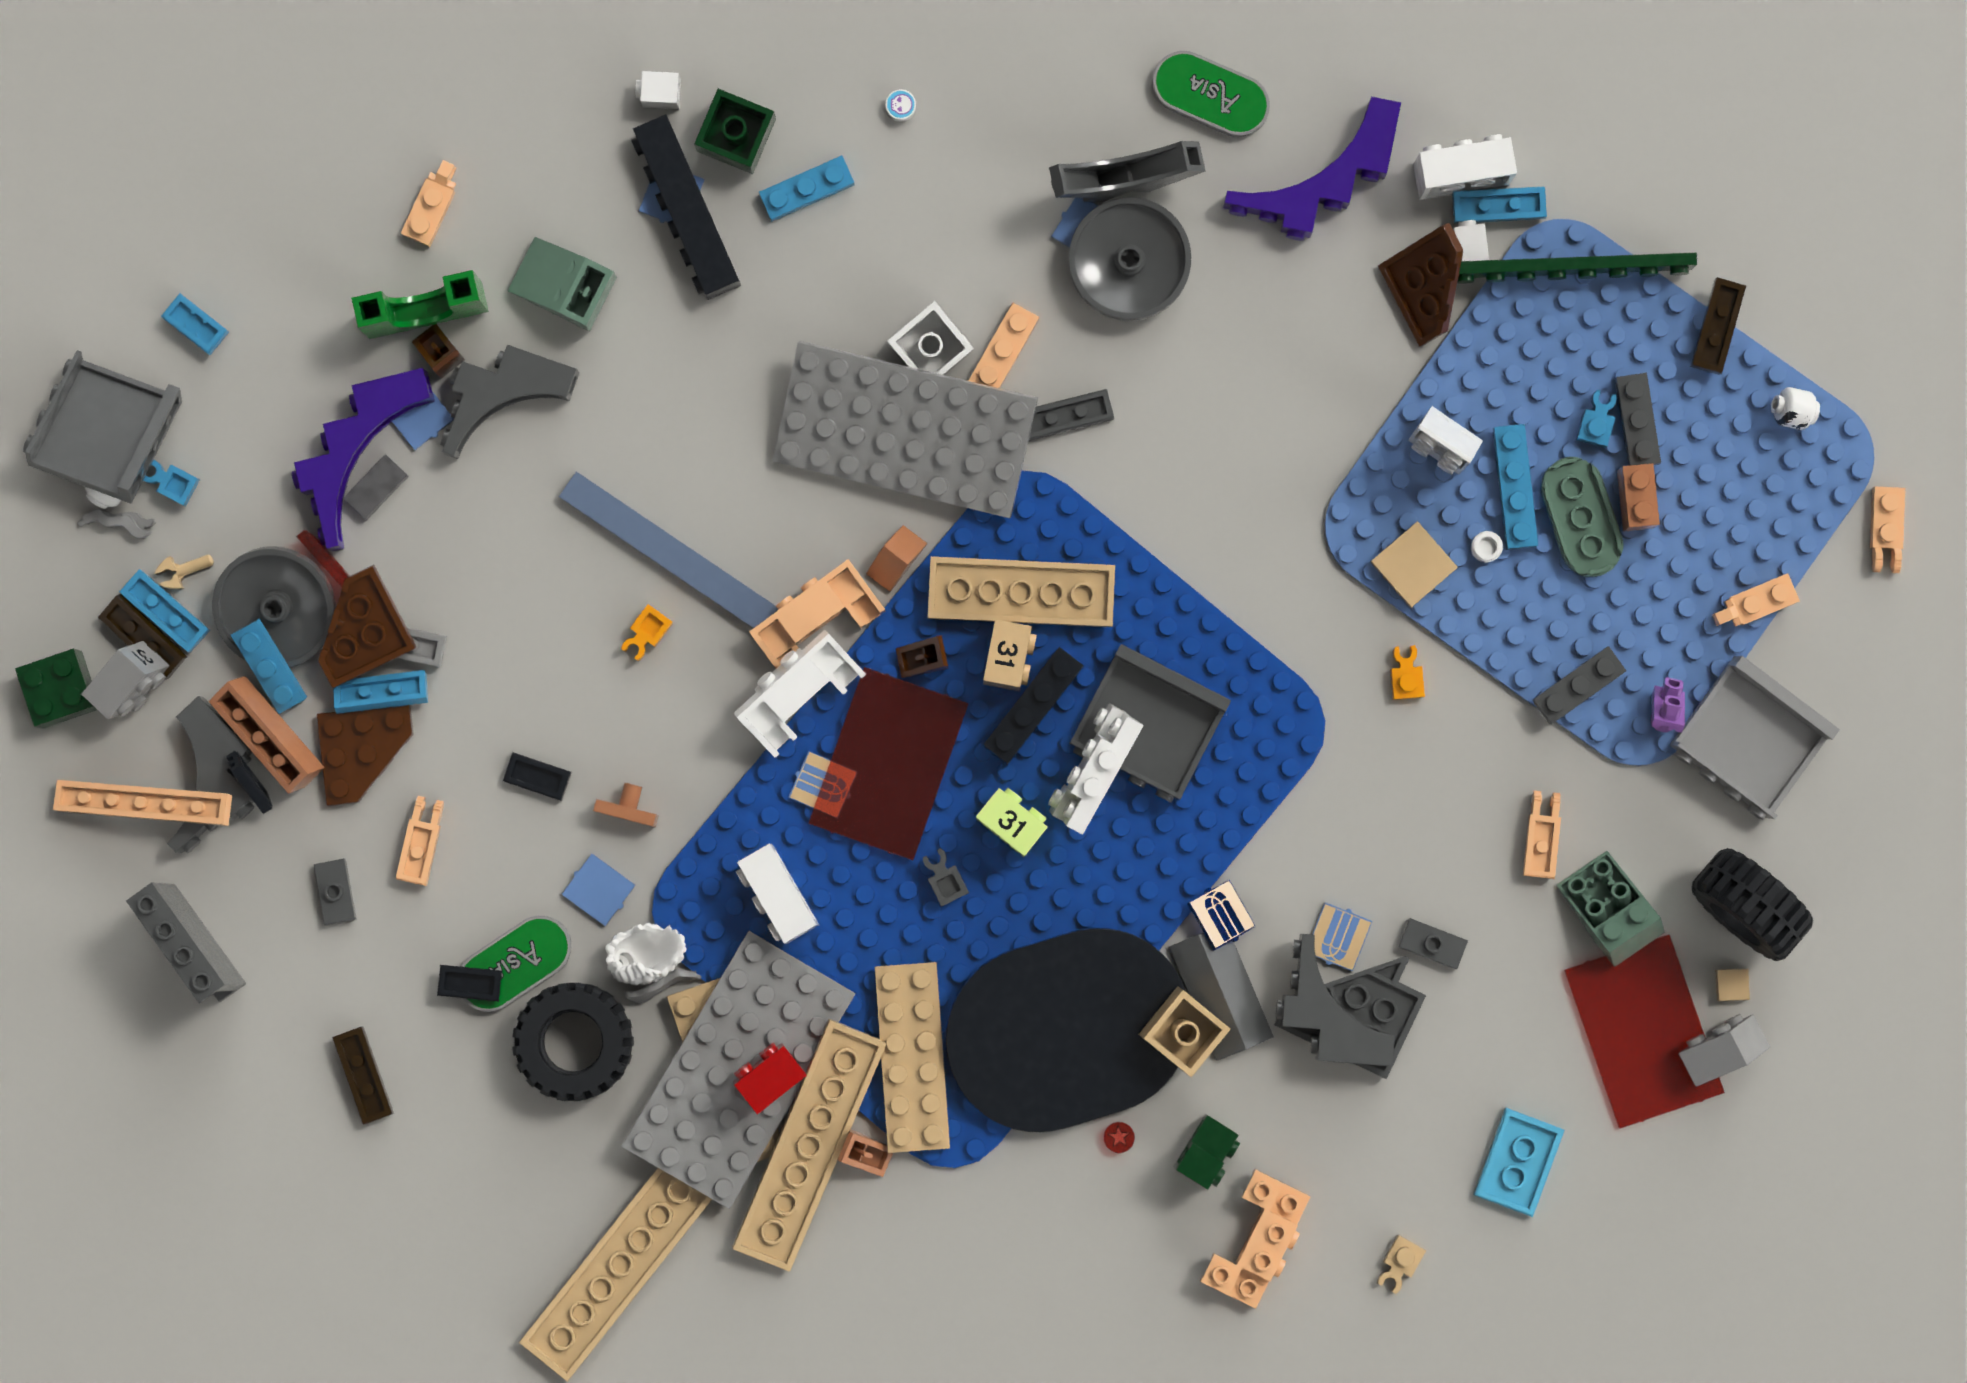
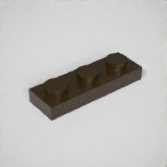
[1690,277,1746,375]
[98,594,187,680]
[332,1026,394,1125]

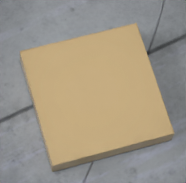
[1371,521,1458,608]

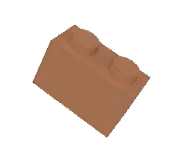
[1617,463,1660,531]

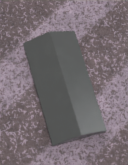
[1169,923,1274,1061]

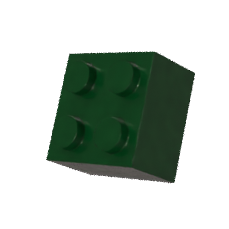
[694,88,776,174]
[15,648,97,729]

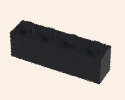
[983,647,1084,765]

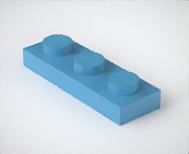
[759,155,855,222]
[1452,187,1547,224]
[119,569,210,653]
[231,618,307,714]
[333,670,428,714]

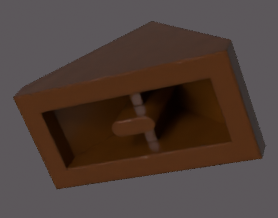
[411,324,465,379]
[895,635,949,678]

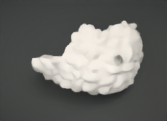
[605,923,687,985]

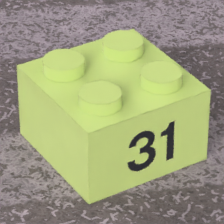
[976,788,1048,857]

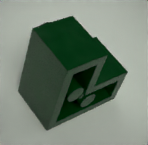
[1173,1114,1240,1190]

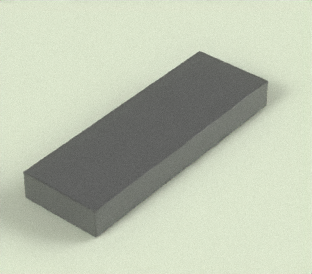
[1029,389,1114,441]

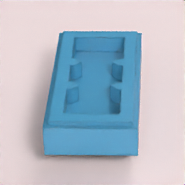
[161,293,229,355]

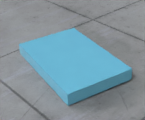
[1473,1107,1565,1217]

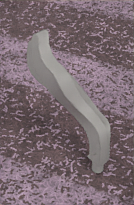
[77,508,156,538]
[625,969,702,1003]

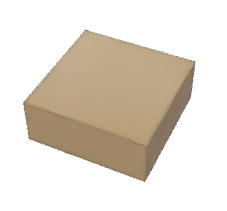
[1715,969,1750,1001]

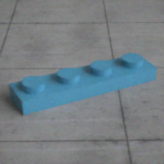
[1493,424,1538,550]

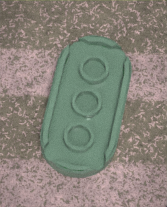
[1541,457,1623,577]

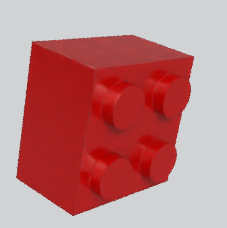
[733,1042,807,1115]

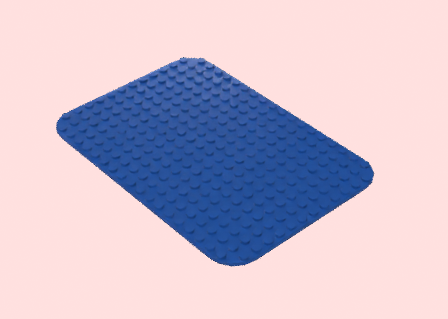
[652,470,1326,1168]

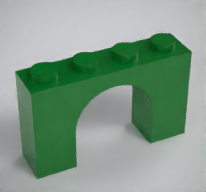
[351,270,489,339]

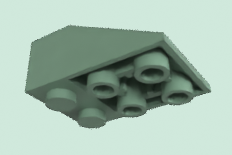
[508,237,617,332]
[1557,851,1665,967]

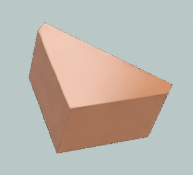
[866,525,927,592]
[837,1129,893,1177]

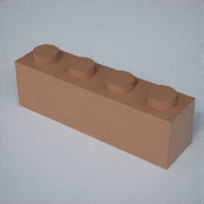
[208,676,325,794]

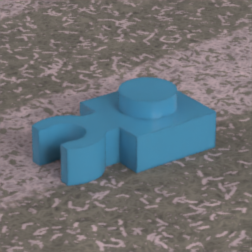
[1576,390,1616,448]
[144,460,200,507]

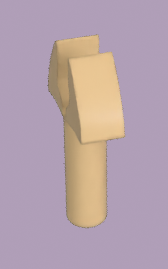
[154,554,214,590]

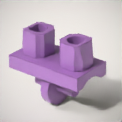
[1651,677,1685,733]

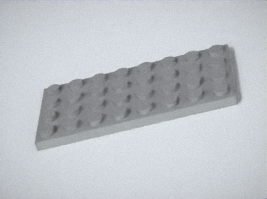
[773,341,1038,518]
[622,930,856,1209]

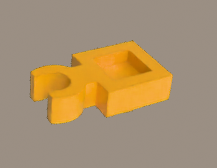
[621,604,673,661]
[1390,645,1425,700]

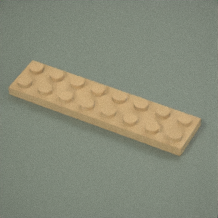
[732,1019,887,1272]
[519,1168,712,1382]

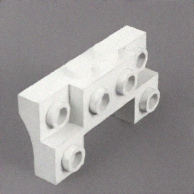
[734,630,866,757]
[1048,703,1144,835]

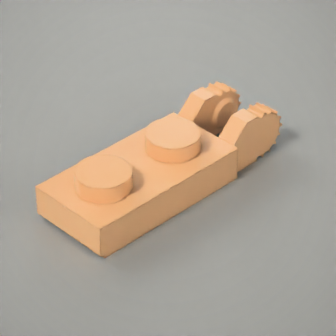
[1870,486,1905,573]
[1523,790,1561,879]
[396,796,444,886]

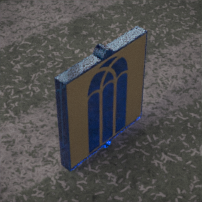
[1187,880,1256,951]

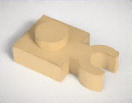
[1377,1235,1426,1294]

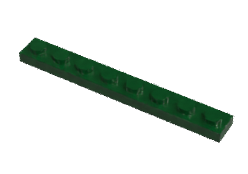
[1457,252,1697,284]

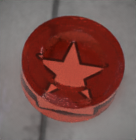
[1104,1121,1135,1153]

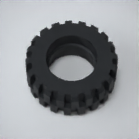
[1691,848,1813,961]
[512,983,634,1101]

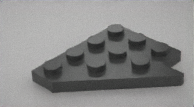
[1274,956,1426,1079]

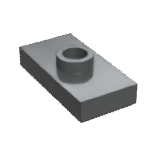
[314,858,357,925]
[1399,918,1468,969]

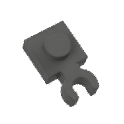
[923,848,969,907]

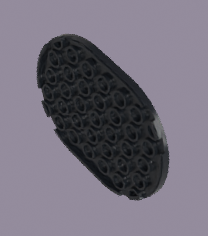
[946,928,1186,1132]

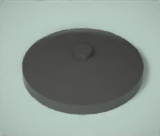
[1069,197,1191,321]
[212,546,336,668]

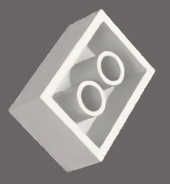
[1413,134,1517,200]
[736,843,819,944]

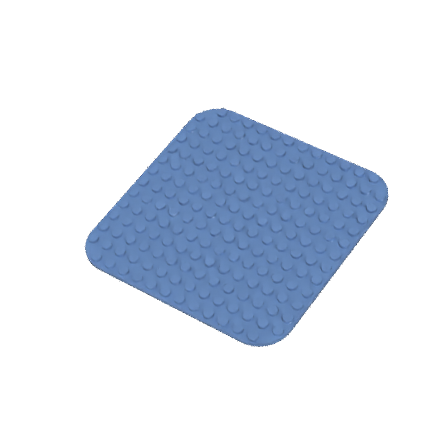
[1325,219,1874,766]

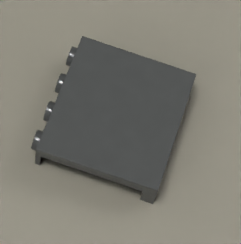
[23,350,182,504]
[1070,644,1231,803]
[126,882,246,1003]

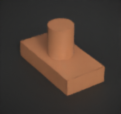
[593,783,659,827]

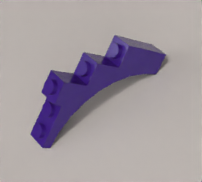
[1223,96,1401,241]
[292,368,435,552]

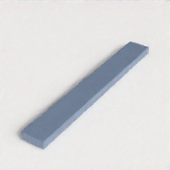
[559,471,778,628]

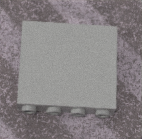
[1670,656,1840,820]

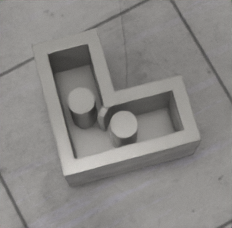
[1679,1014,1770,1087]

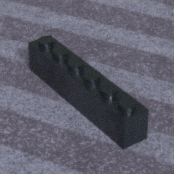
[631,114,741,300]

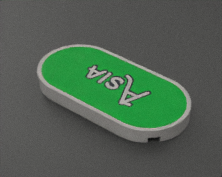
[1153,51,1270,137]
[461,916,571,1012]

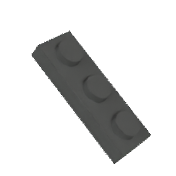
[1615,372,1661,466]
[1532,646,1626,725]

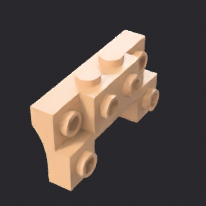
[749,559,886,669]
[1200,1169,1310,1309]

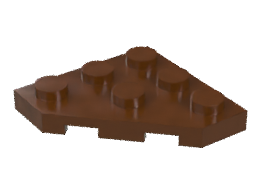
[1378,223,1463,347]
[318,564,417,688]
[317,705,414,806]

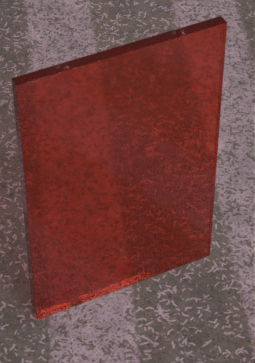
[808,667,969,860]
[1564,934,1725,1129]

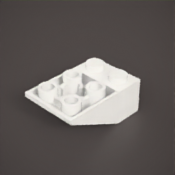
[1408,406,1483,475]

